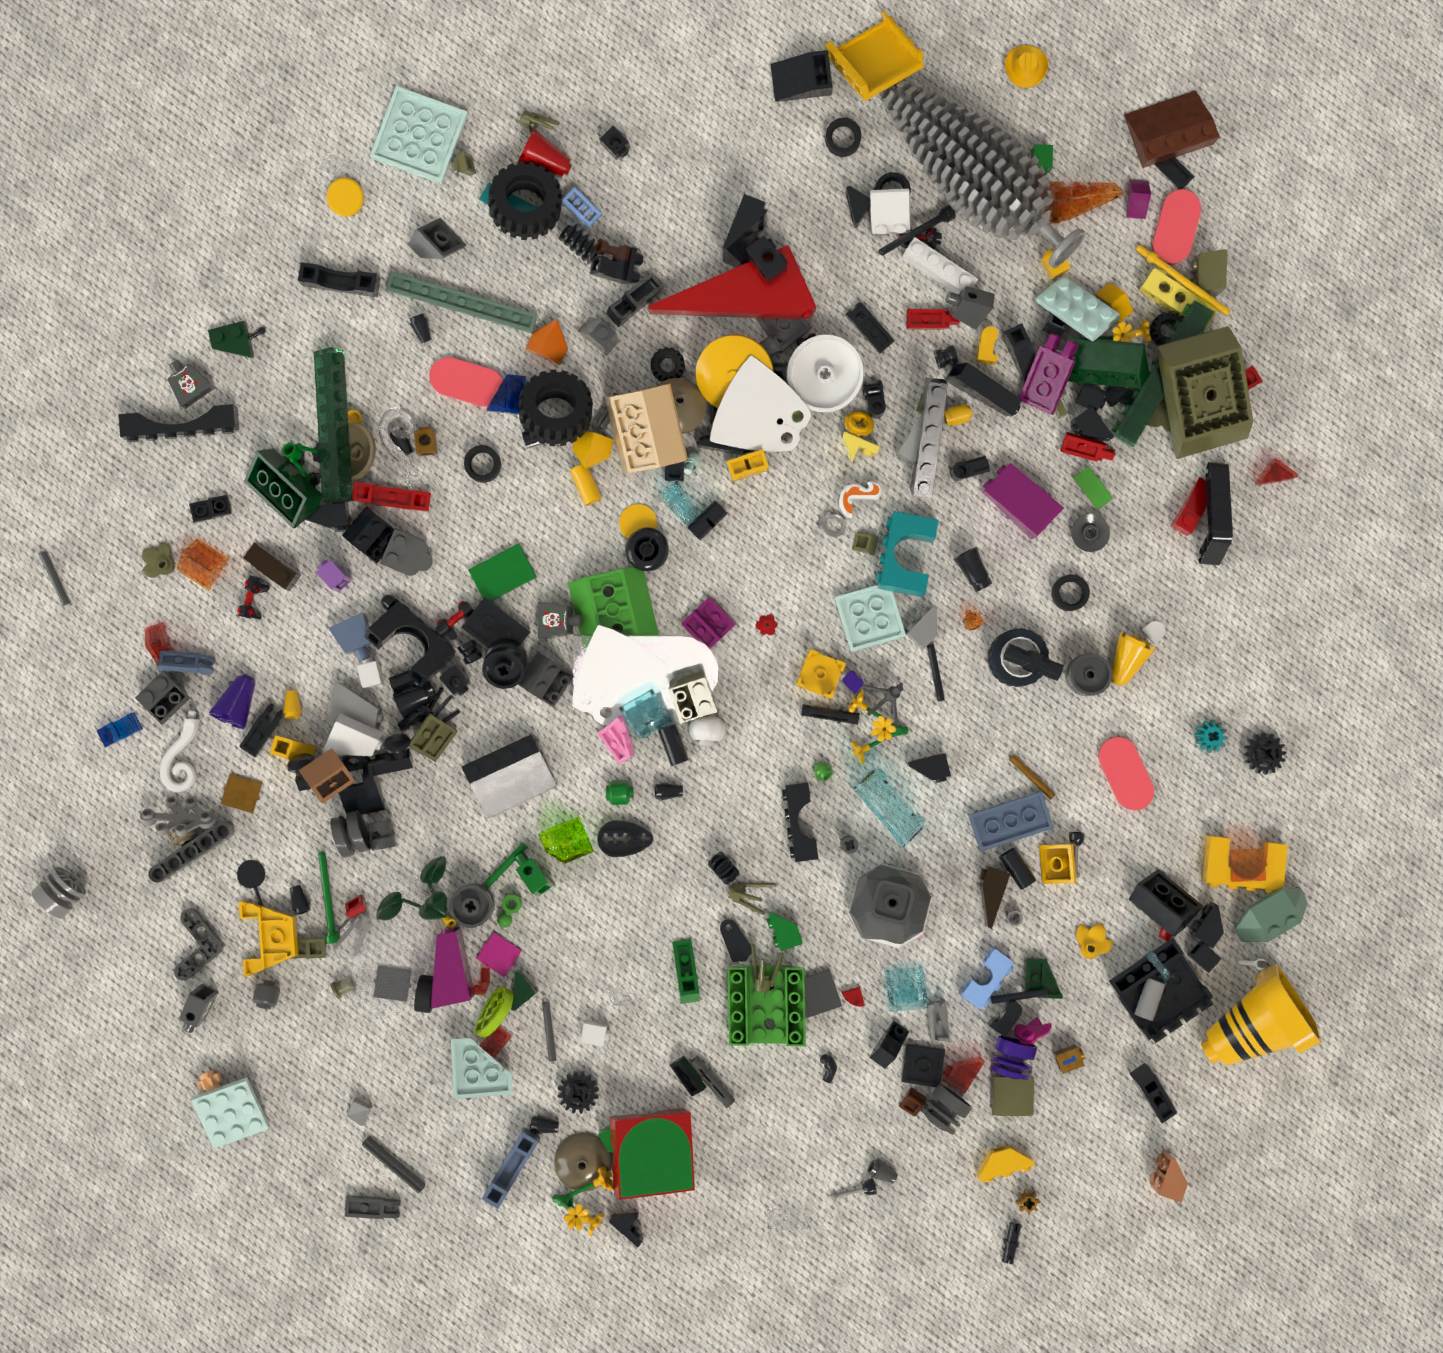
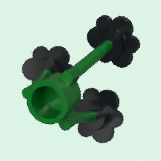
[282,442,329,487]

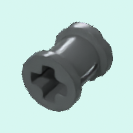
[840,836,859,854]

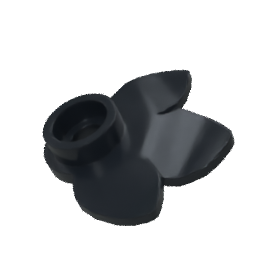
[1105,386,1139,407]

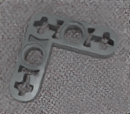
[174,908,224,981]

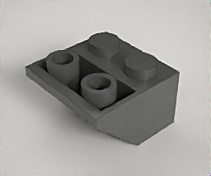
[518,651,575,707]
[135,671,190,725]

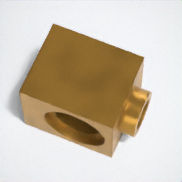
[414,426,438,456]

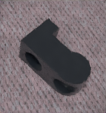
[987,1001,1022,1037]

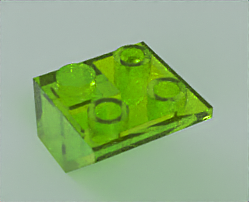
[538,817,594,864]

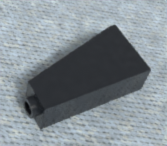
[945,363,1022,417]

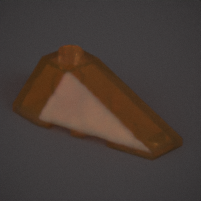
[1044,182,1124,223]

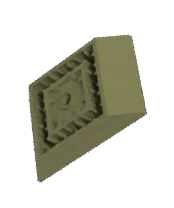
[1156,326,1253,459]

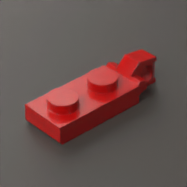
[906,309,960,330]
[1060,432,1115,462]

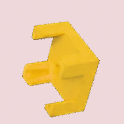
[796,649,846,699]

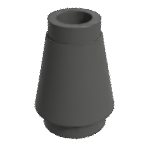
[867,1159,898,1184]

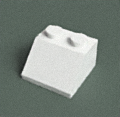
[870,189,912,234]

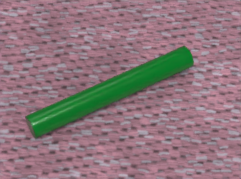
[483,842,528,889]

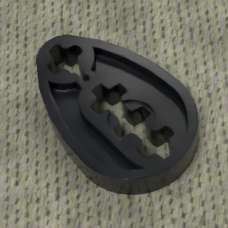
[597,820,653,857]

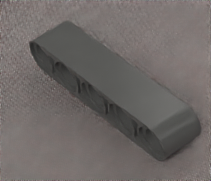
[148,822,235,883]

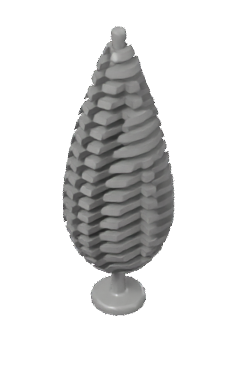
[880,80,1086,269]

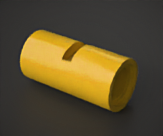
[570,464,602,506]

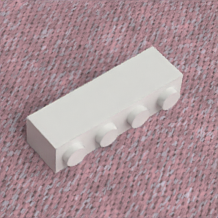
[902,237,978,294]

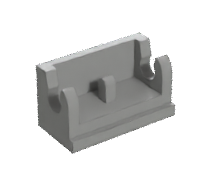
[927,1001,950,1044]

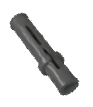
[689,1056,735,1108]

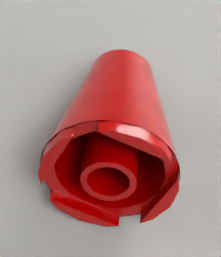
[517,129,572,177]

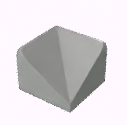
[347,1098,373,1126]

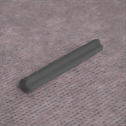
[362,1137,425,1193]

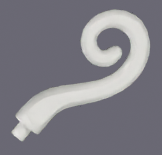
[159,711,200,793]

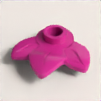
[1014,1017,1052,1046]

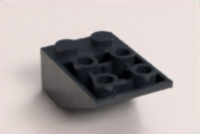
[770,50,833,102]

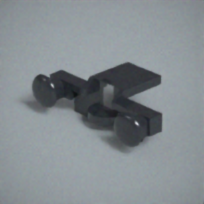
[287,734,413,815]

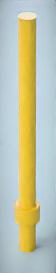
[1136,244,1231,317]

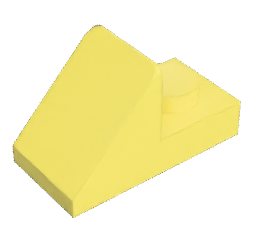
[842,432,880,462]

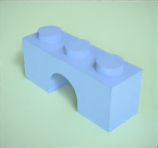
[959,947,1014,1009]

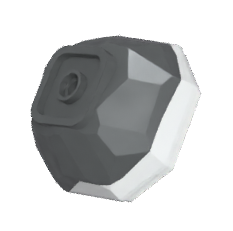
[848,863,932,948]

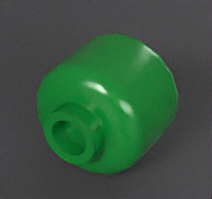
[606,780,634,805]

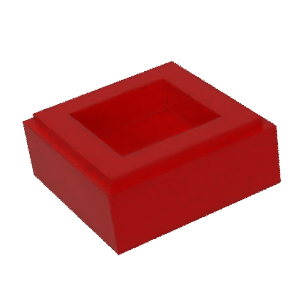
[345,895,367,919]

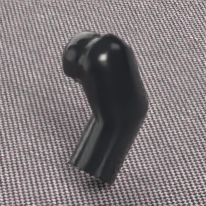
[820,1054,837,1084]

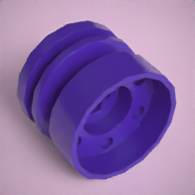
[990,1036,1038,1080]

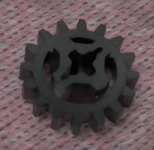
[1243,733,1287,775]
[557,1071,599,1114]

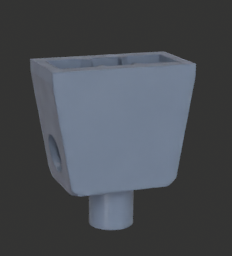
[329,613,372,662]

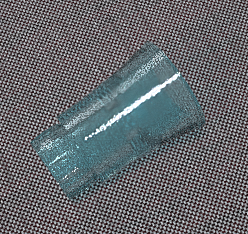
[657,480,699,524]

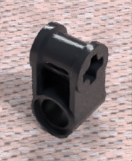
[862,380,886,419]

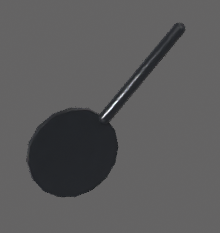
[237,860,265,906]

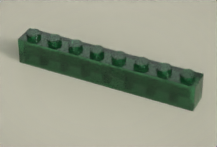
[1111,300,1214,448]
[314,347,353,504]

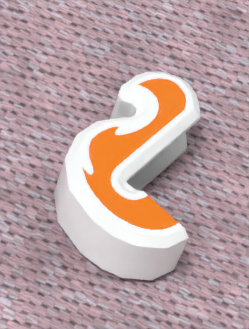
[838,481,883,519]

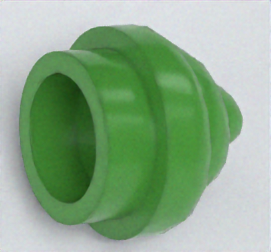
[814,762,834,782]

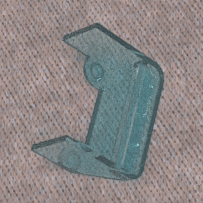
[850,767,926,848]

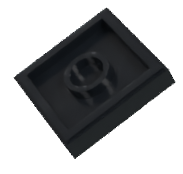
[901,1043,945,1087]

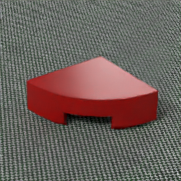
[841,987,865,1007]

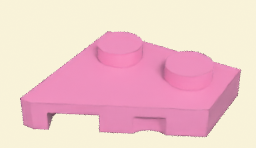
[597,715,635,764]

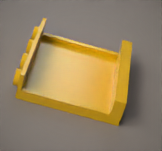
[824,10,924,102]

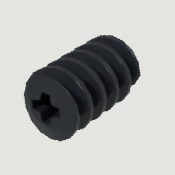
[559,223,598,265]

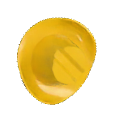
[1005,45,1049,88]

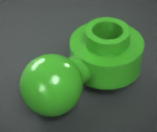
[497,893,522,928]

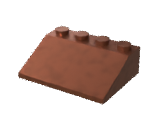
[1124,90,1220,168]

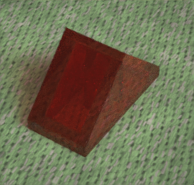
[1255,458,1298,486]
[145,622,173,664]
[479,1025,512,1058]

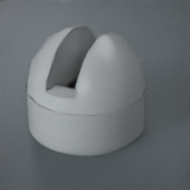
[1007,911,1023,926]

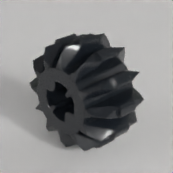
[708,852,739,885]

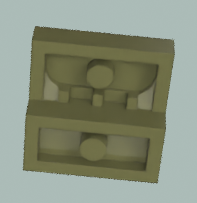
[409,713,458,762]
[992,1075,1034,1116]

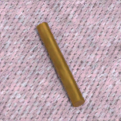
[1009,755,1056,800]

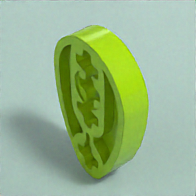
[474,986,513,1038]

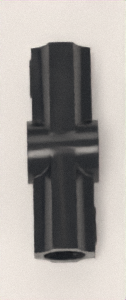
[1003,644,1064,681]

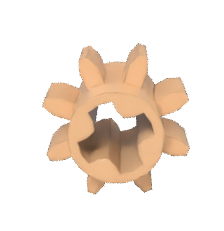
[197,1069,223,1092]

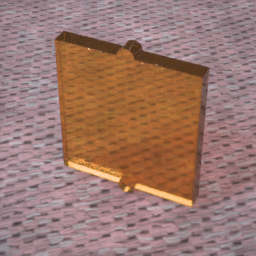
[1228,848,1267,882]

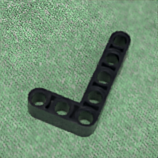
[1198,462,1233,566]

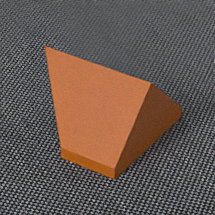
[526,319,568,366]

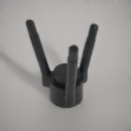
[420,688,460,724]

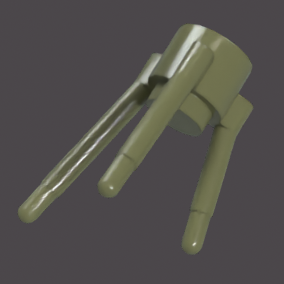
[519,110,560,135]
[728,881,777,915]
[751,944,784,992]

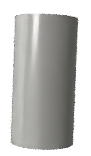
[1134,978,1166,1021]

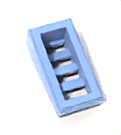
[562,187,602,228]

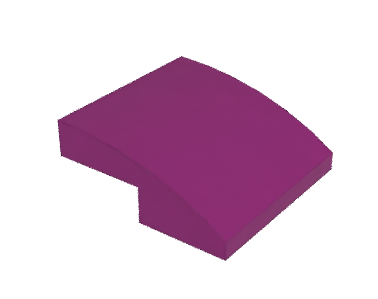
[681,596,737,651]

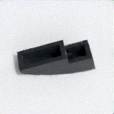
[606,273,664,328]

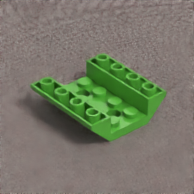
[568,567,660,653]
[728,965,806,1047]

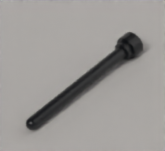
[878,205,956,256]

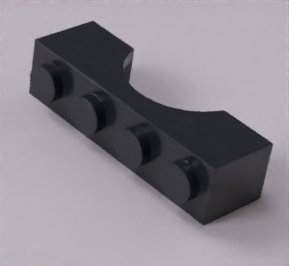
[298,262,381,298]
[782,782,818,862]

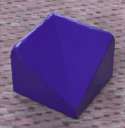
[842,670,864,694]

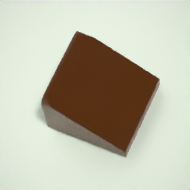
[899,1087,927,1117]

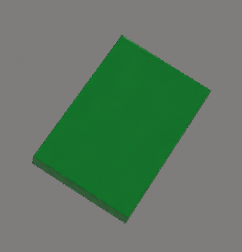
[468,543,537,601]

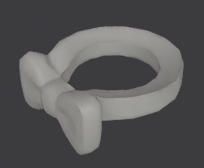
[818,511,846,537]

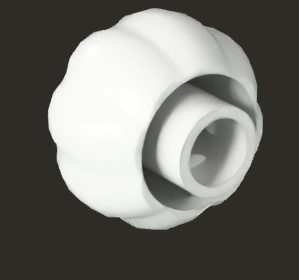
[689,713,725,747]

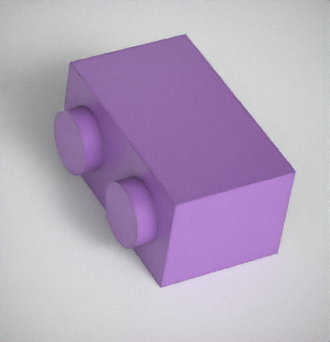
[316,559,353,592]

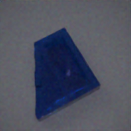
[486,374,526,415]

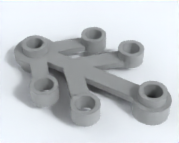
[140,796,216,837]

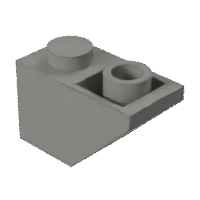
[906,606,937,650]

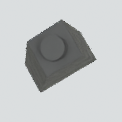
[578,317,619,356]

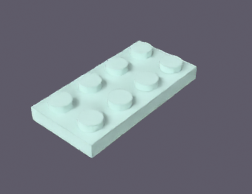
[1036,275,1120,342]

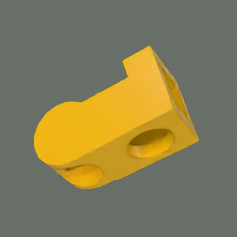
[976,326,999,365]

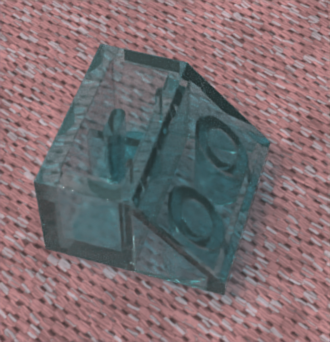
[619,689,672,739]

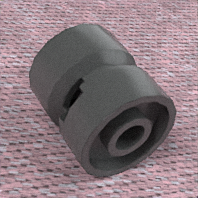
[367,820,396,851]

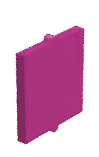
[476,932,522,977]

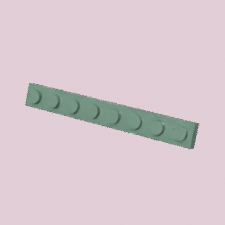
[386,271,538,334]

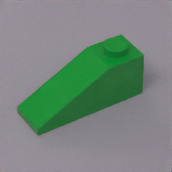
[672,939,700,1004]

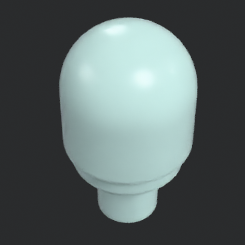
[684,452,701,475]

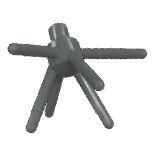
[862,683,903,725]

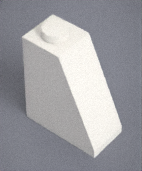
[322,713,384,756]

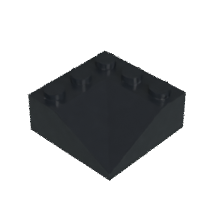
[723,194,768,267]

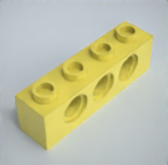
[1138,268,1218,333]

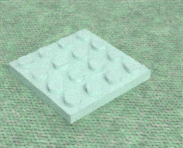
[370,86,468,184]

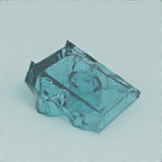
[885,967,928,1012]

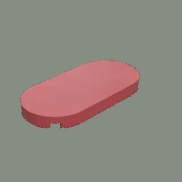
[1152,189,1201,265]
[429,357,505,407]
[1098,737,1154,810]

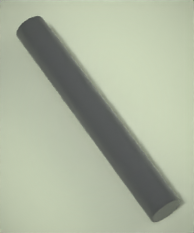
[39,551,70,606]
[542,1002,557,1061]

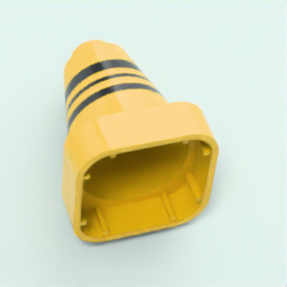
[1201,964,1322,1066]

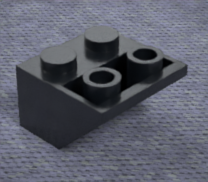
[342,506,394,564]

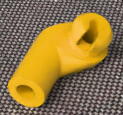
[442,913,457,928]

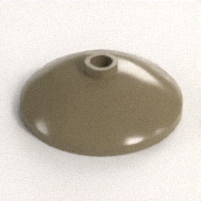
[657,378,707,434]
[329,423,376,481]
[554,1133,612,1192]

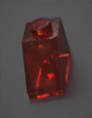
[943,1056,985,1094]

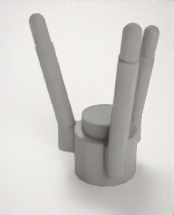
[333,912,371,956]

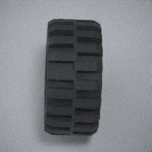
[488,161,562,240]
[519,369,593,446]

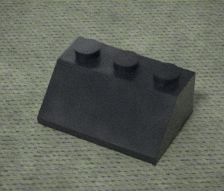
[1128,869,1203,937]

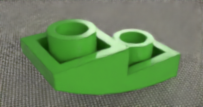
[1073,466,1113,510]

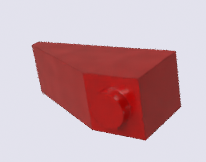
[1170,477,1207,536]

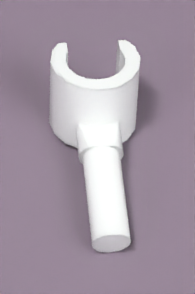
[1239,958,1268,970]

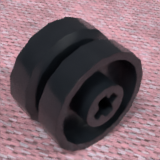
[482,639,528,689]

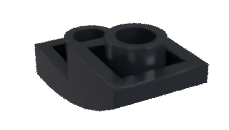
[189,495,232,523]

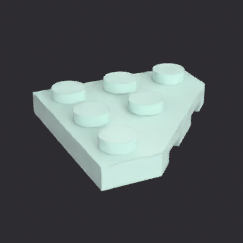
[451,1038,513,1099]

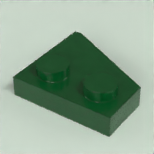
[208,321,254,358]
[1025,958,1063,999]

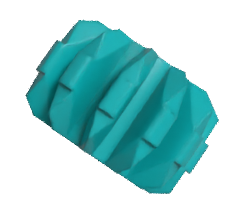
[1194,720,1228,753]

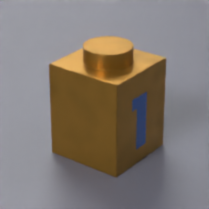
[1053,1044,1085,1074]

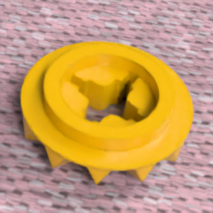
[844,411,874,437]

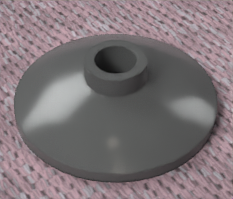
[1071,514,1110,552]

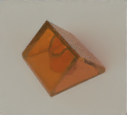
[177,538,230,591]

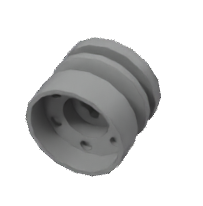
[31,866,86,918]

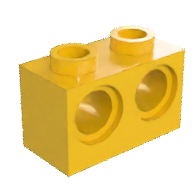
[726,449,769,482]

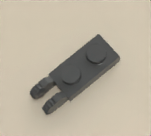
[345,1195,401,1219]

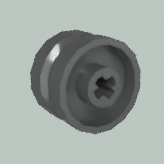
[1065,654,1112,696]
[330,810,371,858]
[450,883,495,928]

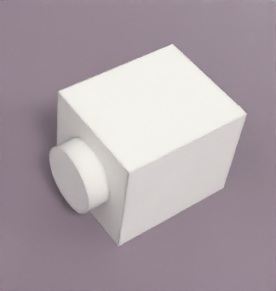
[357,659,384,689]
[580,1021,610,1046]

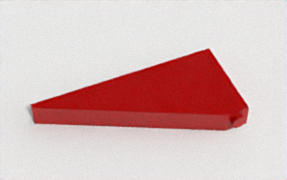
[648,245,817,320]

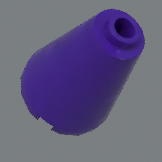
[209,674,255,730]

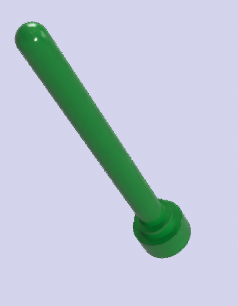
[318,851,341,944]

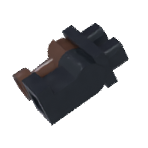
[590,238,644,284]

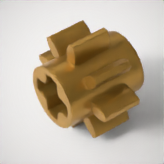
[1015,1188,1041,1215]

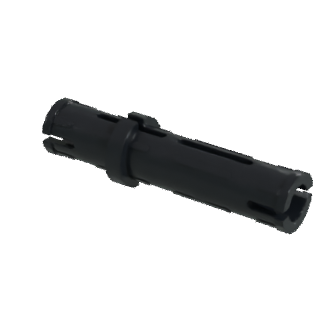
[801,704,860,725]

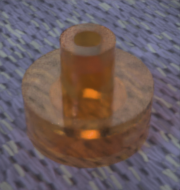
[963,610,983,630]

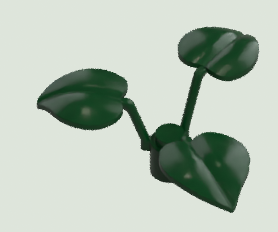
[376,856,447,921]

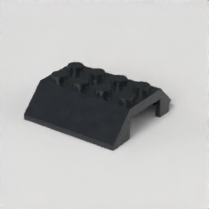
[1109,937,1213,1044]

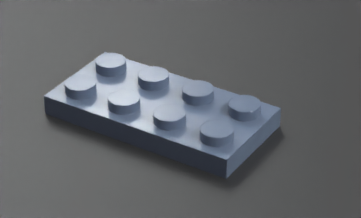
[968,791,1054,852]

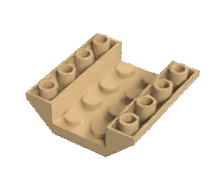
[605,384,688,473]

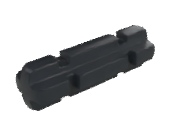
[397,705,431,731]

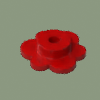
[755,614,778,635]

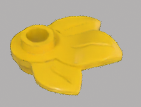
[1076,923,1113,959]

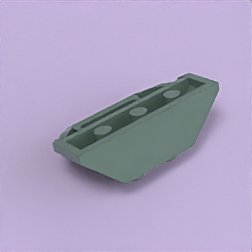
[1234,887,1308,942]

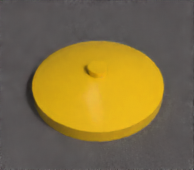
[696,334,773,408]

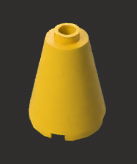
[1111,631,1156,686]

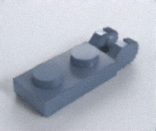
[158,650,216,675]

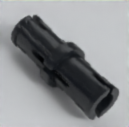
[1001,1222,1022,1264]

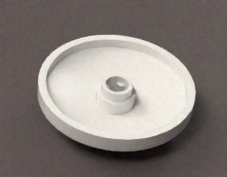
[787,335,864,413]

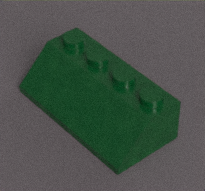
[1068,337,1149,389]
[244,448,323,528]

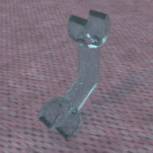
[1145,950,1175,984]

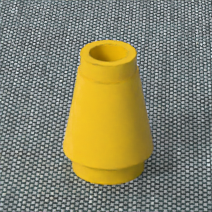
[283,690,302,719]

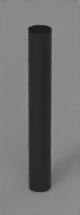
[927,644,945,702]
[991,988,1049,1004]

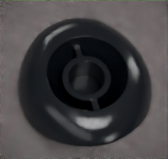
[625,527,669,571]

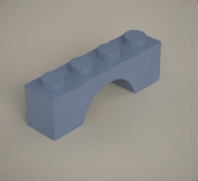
[482,1127,541,1209]

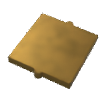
[221,773,262,813]

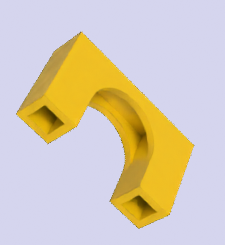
[1202,835,1288,893]

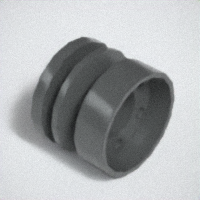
[920,1083,973,1135]

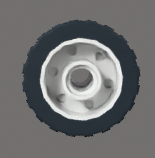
[987,628,1050,687]

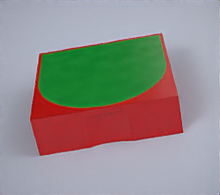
[610,1108,695,1200]

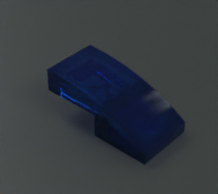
[96,712,143,748]

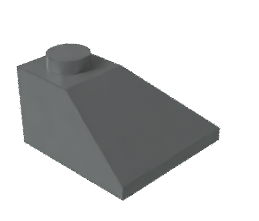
[408,218,466,259]

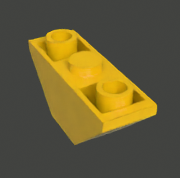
[976,1144,1035,1183]

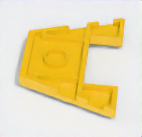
[239,901,299,977]

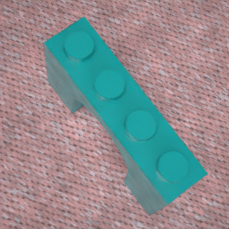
[876,511,939,597]

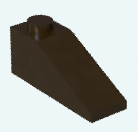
[243,543,301,591]
[979,865,1010,929]

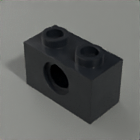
[745,235,788,284]

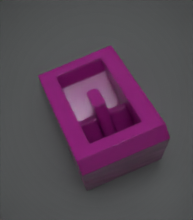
[1126,179,1151,219]

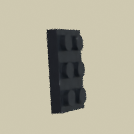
[461,597,531,648]

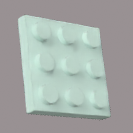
[834,585,906,653]
[191,1077,269,1148]

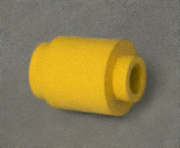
[943,403,972,427]

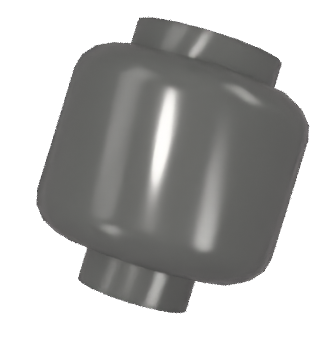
[253,980,280,1010]

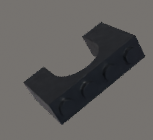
[364,601,456,688]

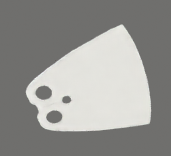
[710,356,811,452]
[573,625,675,725]

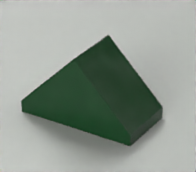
[511,969,538,1011]

